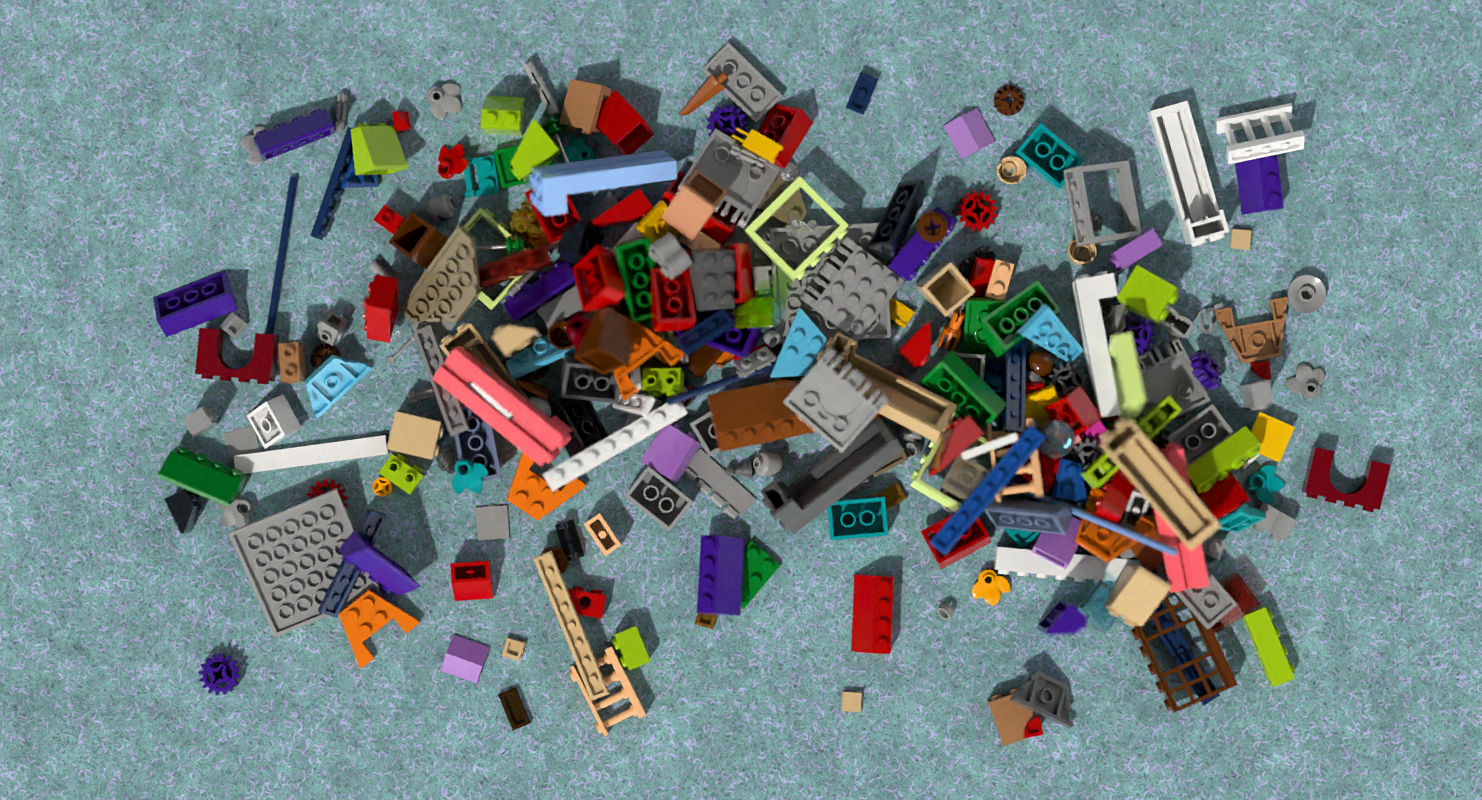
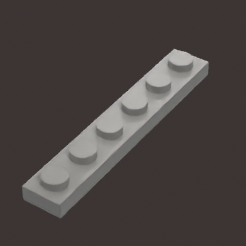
[413,325,469,436]

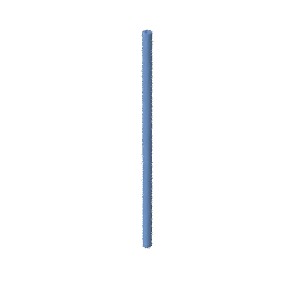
[1006,480,1179,557]

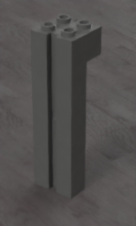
[761,417,904,534]

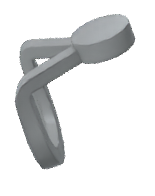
[1197,302,1224,334]

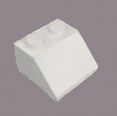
[247,395,301,449]

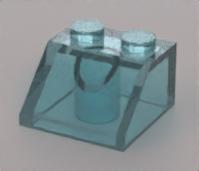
[1077,579,1120,634]

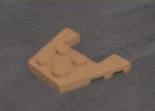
[1213,297,1288,364]

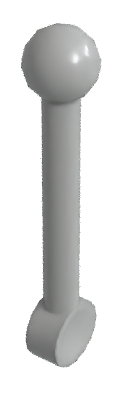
[387,334,416,364]

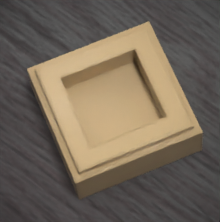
[1230,229,1251,250]
[502,637,526,661]
[841,691,862,712]

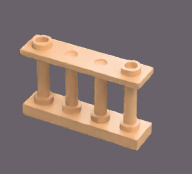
[984,418,1044,504]
[569,646,646,736]

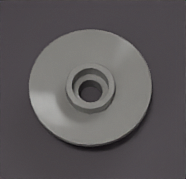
[1287,275,1326,313]

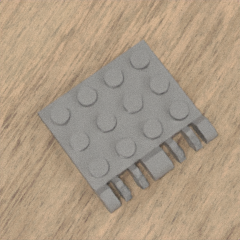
[678,128,781,229]
[800,236,904,342]
[1136,337,1210,422]
[783,347,890,453]

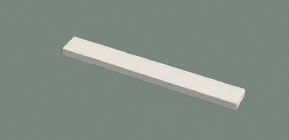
[233,435,389,474]

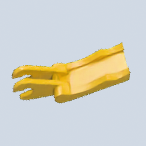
[731,128,783,163]
[889,297,915,328]

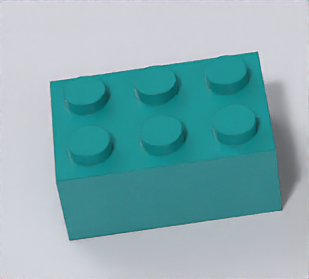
[1014,123,1085,191]
[827,496,888,541]

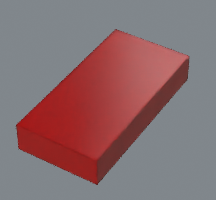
[968,257,995,297]

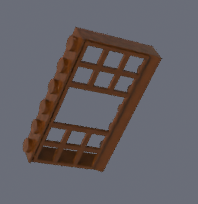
[1131,590,1238,713]

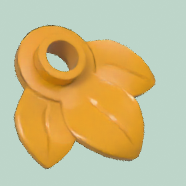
[972,569,1010,606]

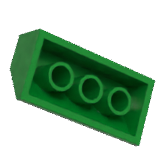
[615,237,656,322]
[980,280,1061,357]
[920,350,1007,430]
[157,446,247,507]

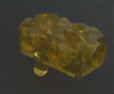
[509,202,549,248]

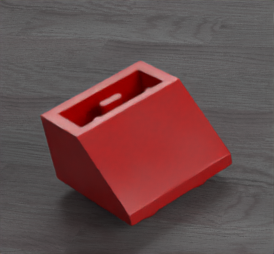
[450,560,493,601]

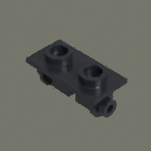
[957,245,996,280]
[555,520,584,561]

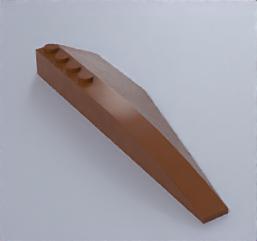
[707,380,929,452]

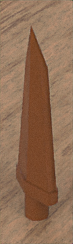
[679,72,728,115]

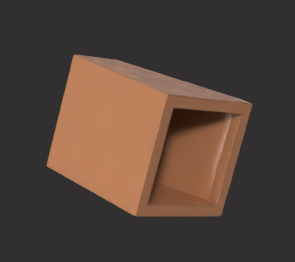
[661,169,728,241]

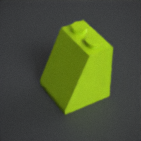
[481,95,525,136]
[510,119,561,182]
[351,123,408,175]
[1116,265,1179,324]

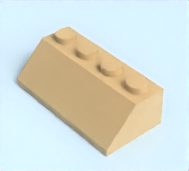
[492,325,543,358]

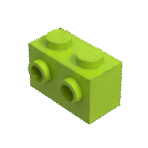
[642,368,685,398]
[379,453,425,495]
[612,625,651,670]

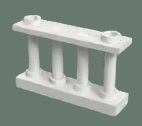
[1216,103,1305,164]

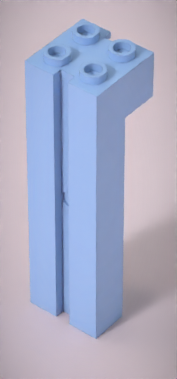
[529,150,677,216]

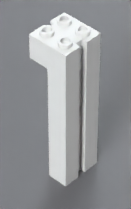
[1148,101,1229,247]
[1071,271,1121,418]

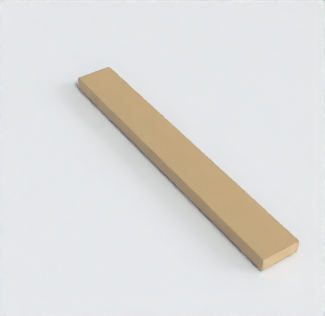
[533,550,610,701]

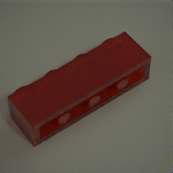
[478,244,554,290]

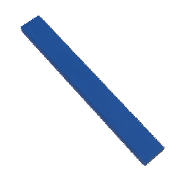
[930,425,1046,555]

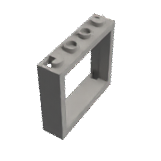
[1063,161,1142,247]

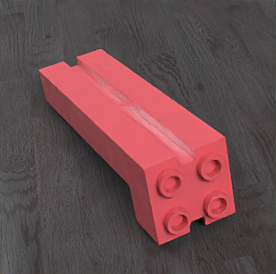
[432,346,573,466]
[1154,442,1209,593]

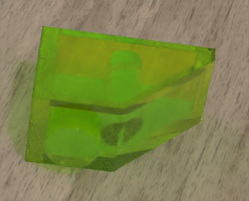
[734,297,774,328]

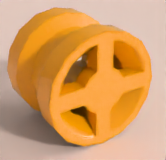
[372,477,393,496]

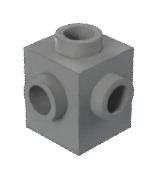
[316,311,347,346]

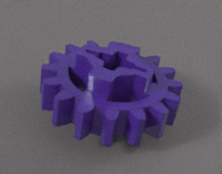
[706,104,748,142]
[1112,314,1155,354]
[1190,349,1222,391]
[198,653,242,696]

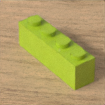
[1187,426,1261,494]
[1241,606,1295,687]

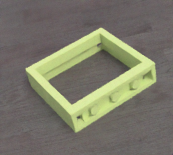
[744,176,849,282]
[463,207,538,311]
[1109,332,1145,423]
[910,420,1003,512]

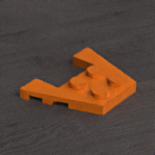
[613,322,685,401]
[506,451,586,521]
[1075,488,1156,563]
[339,589,420,669]

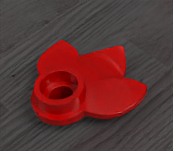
[438,144,468,179]

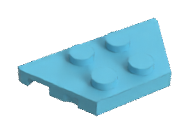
[770,308,827,378]
[304,355,372,419]

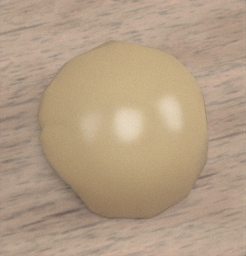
[996,155,1027,184]
[1067,237,1097,266]

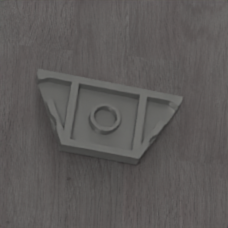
[1010,670,1073,728]

